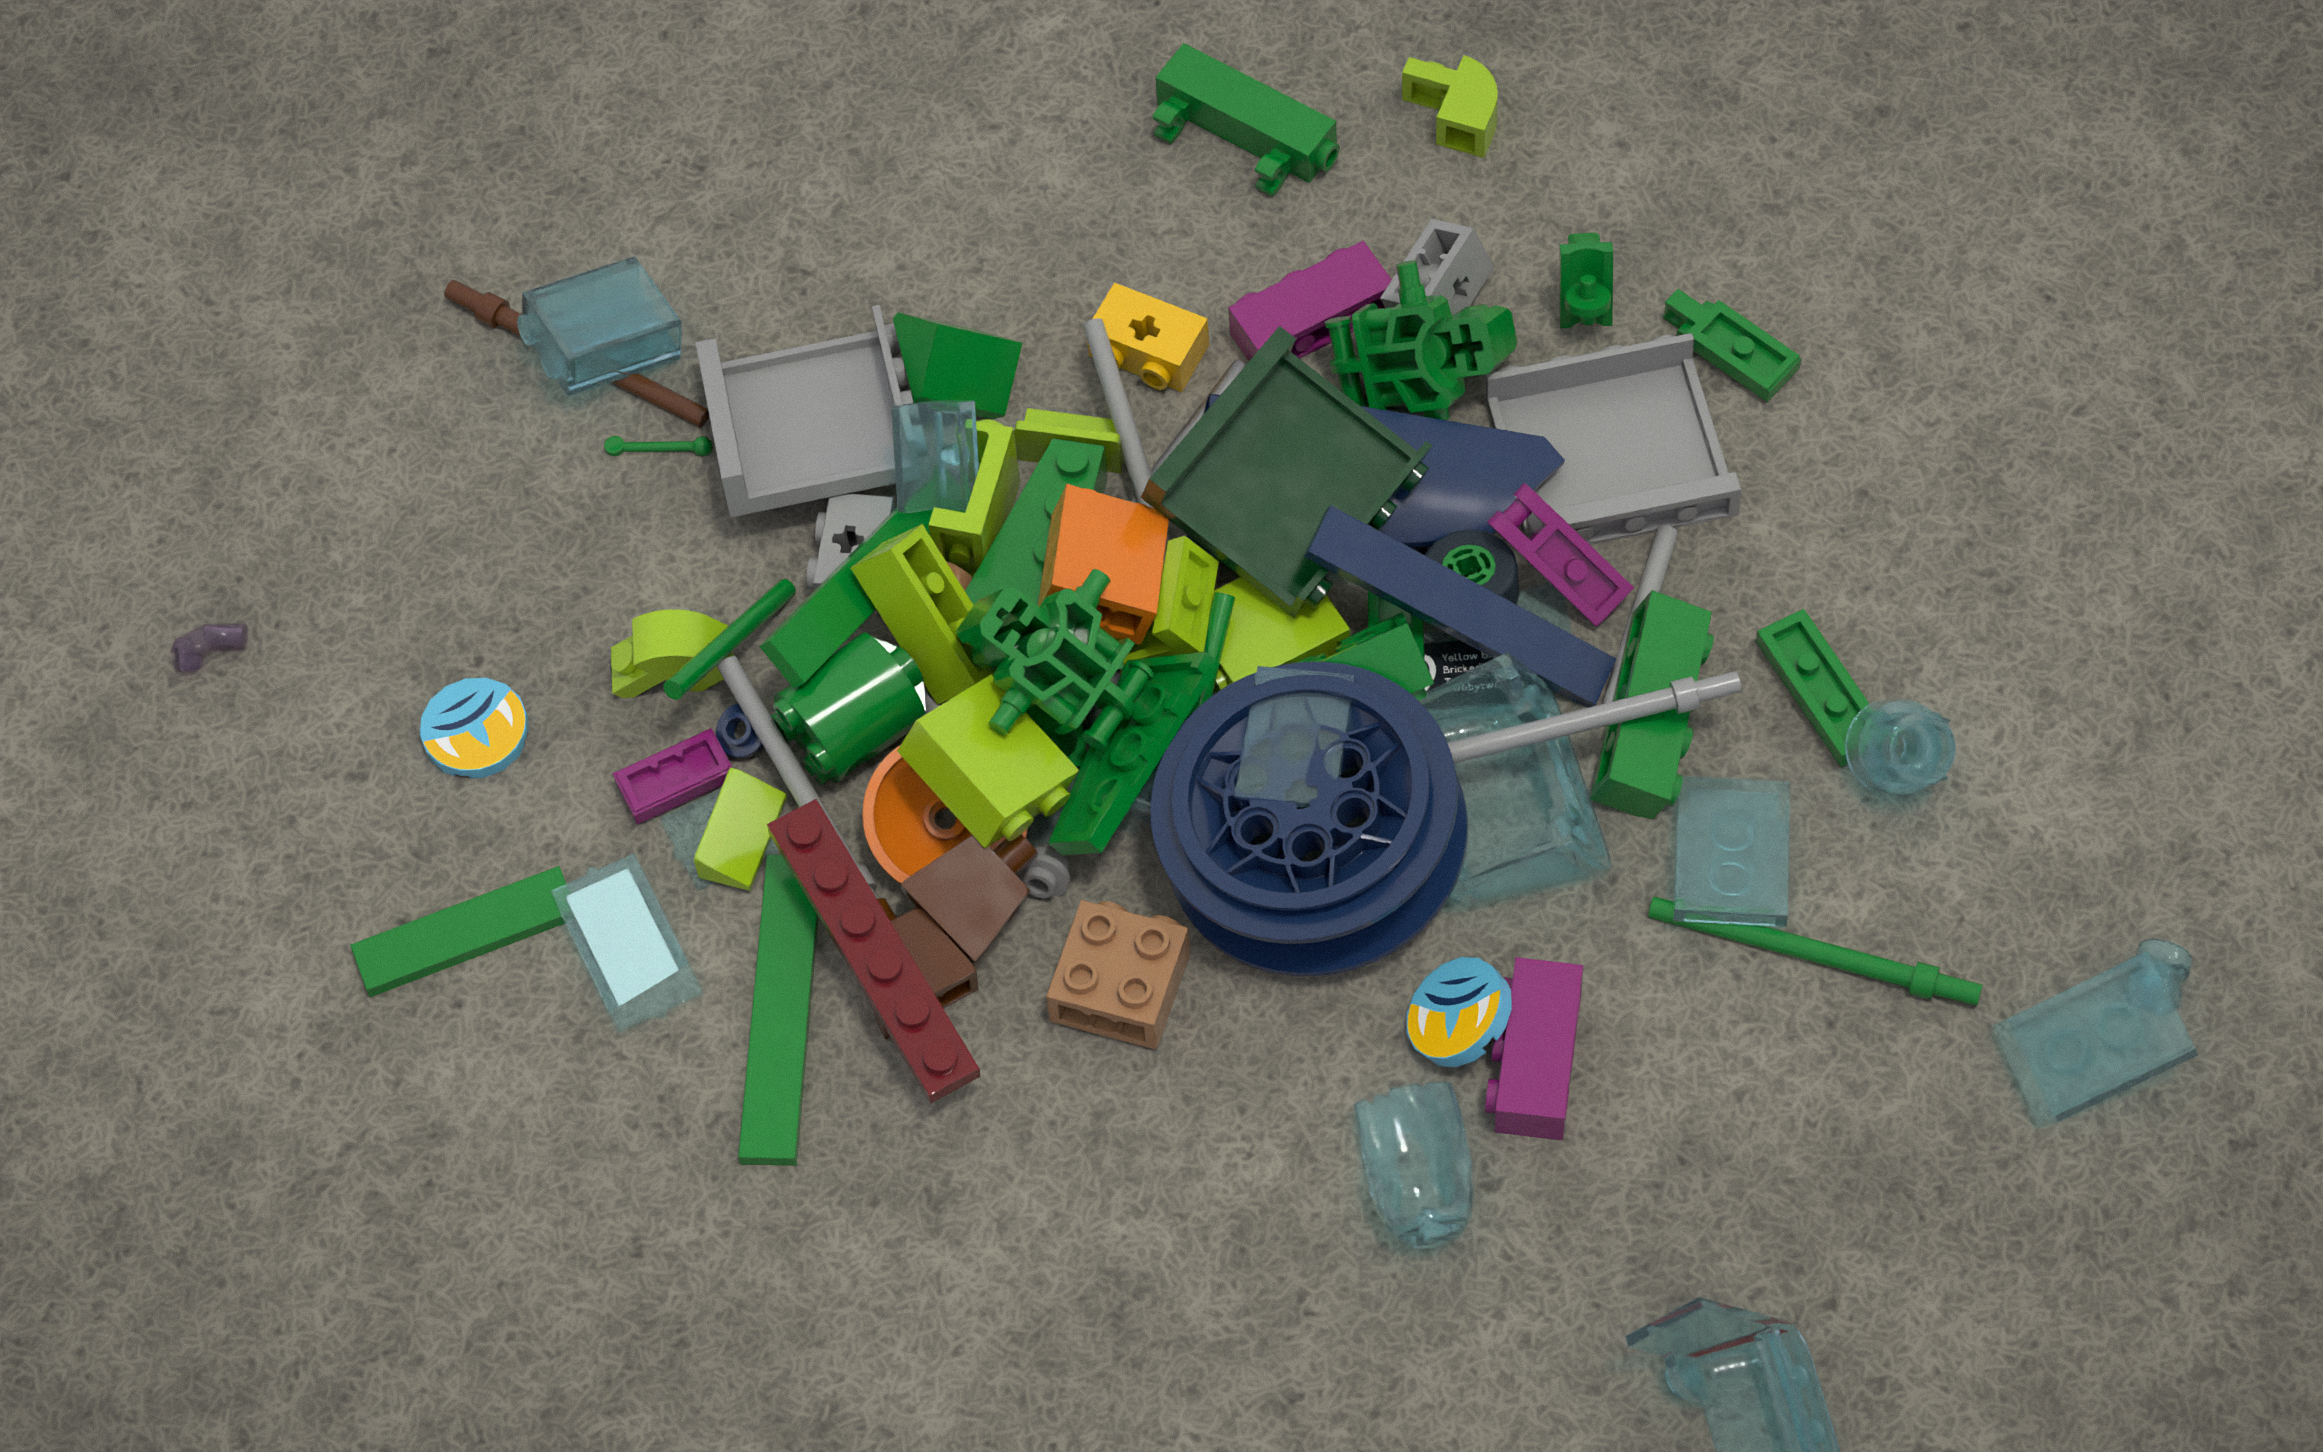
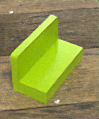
[1014,408,1124,474]

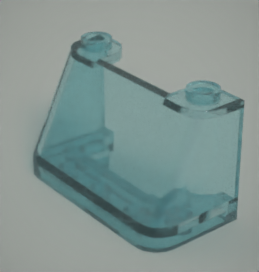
[1419,652,1611,907]

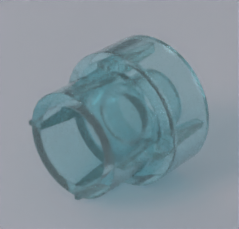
[1845,699,1956,795]

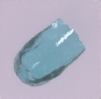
[1354,1081,1474,1250]

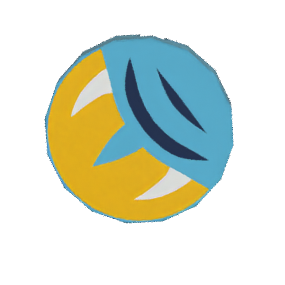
[420,678,529,778]
[1406,957,1512,1067]

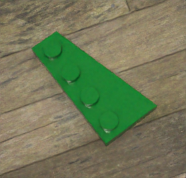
[1048,652,1220,855]

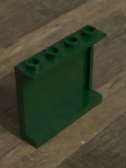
[1141,326,1432,618]

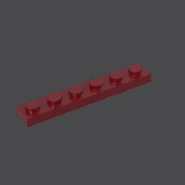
[767,799,980,1104]

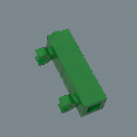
[1153,43,1340,197]

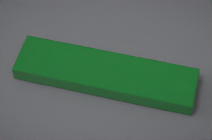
[350,866,576,997]

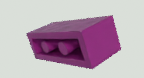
[1228,241,1392,361]
[1485,957,1583,1141]

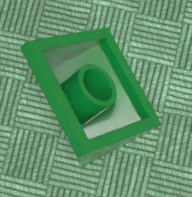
[892,312,1023,419]

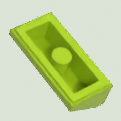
[694,768,787,891]

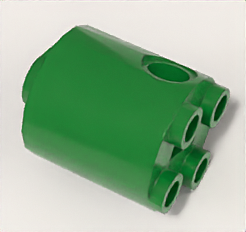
[771,632,926,786]

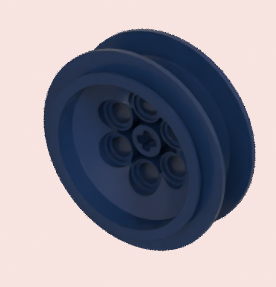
[1150,662,1468,976]

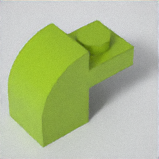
[1402,55,1498,158]
[611,609,734,698]

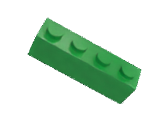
[1590,590,1714,819]

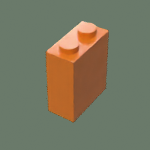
[1038,484,1169,645]

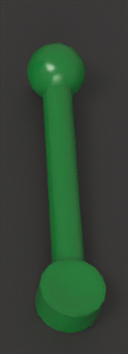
[604,436,713,457]

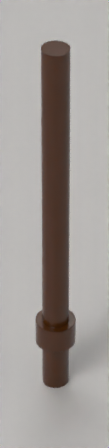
[444,280,710,428]

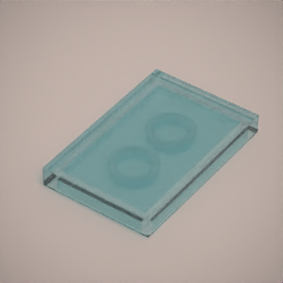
[1673,776,1790,927]
[1992,951,2199,1128]

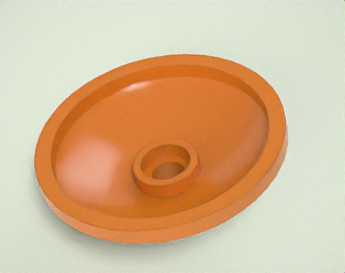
[862,746,1028,884]

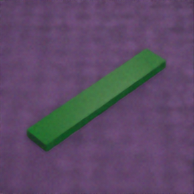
[759,463,971,689]
[738,855,819,1166]

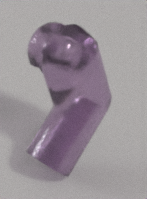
[170,623,248,671]

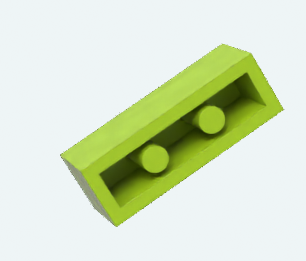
[850,524,996,705]

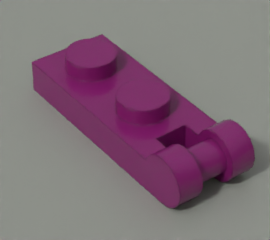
[1487,483,1634,627]

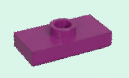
[612,728,733,825]

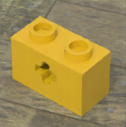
[1087,282,1210,392]

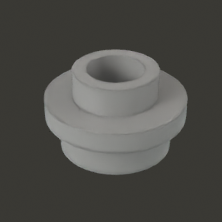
[1016,847,1070,898]

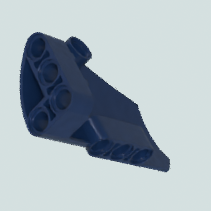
[1186,393,1565,562]

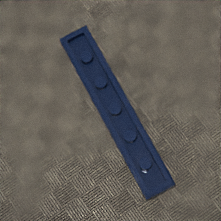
[1304,505,1617,708]

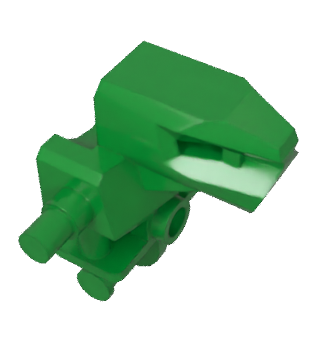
[1324,260,1517,421]
[956,569,1155,751]

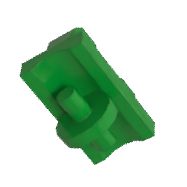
[1559,233,1613,329]

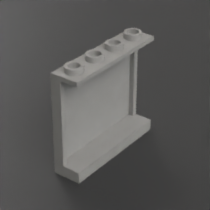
[695,305,925,518]
[1486,333,1741,545]

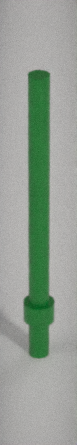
[1648,896,1983,1006]

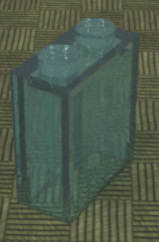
[517,256,682,396]

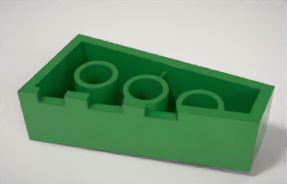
[965,439,1108,620]

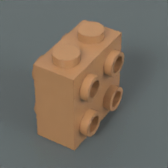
[1046,900,1191,1050]

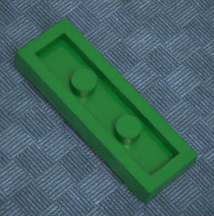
[1756,609,1890,767]

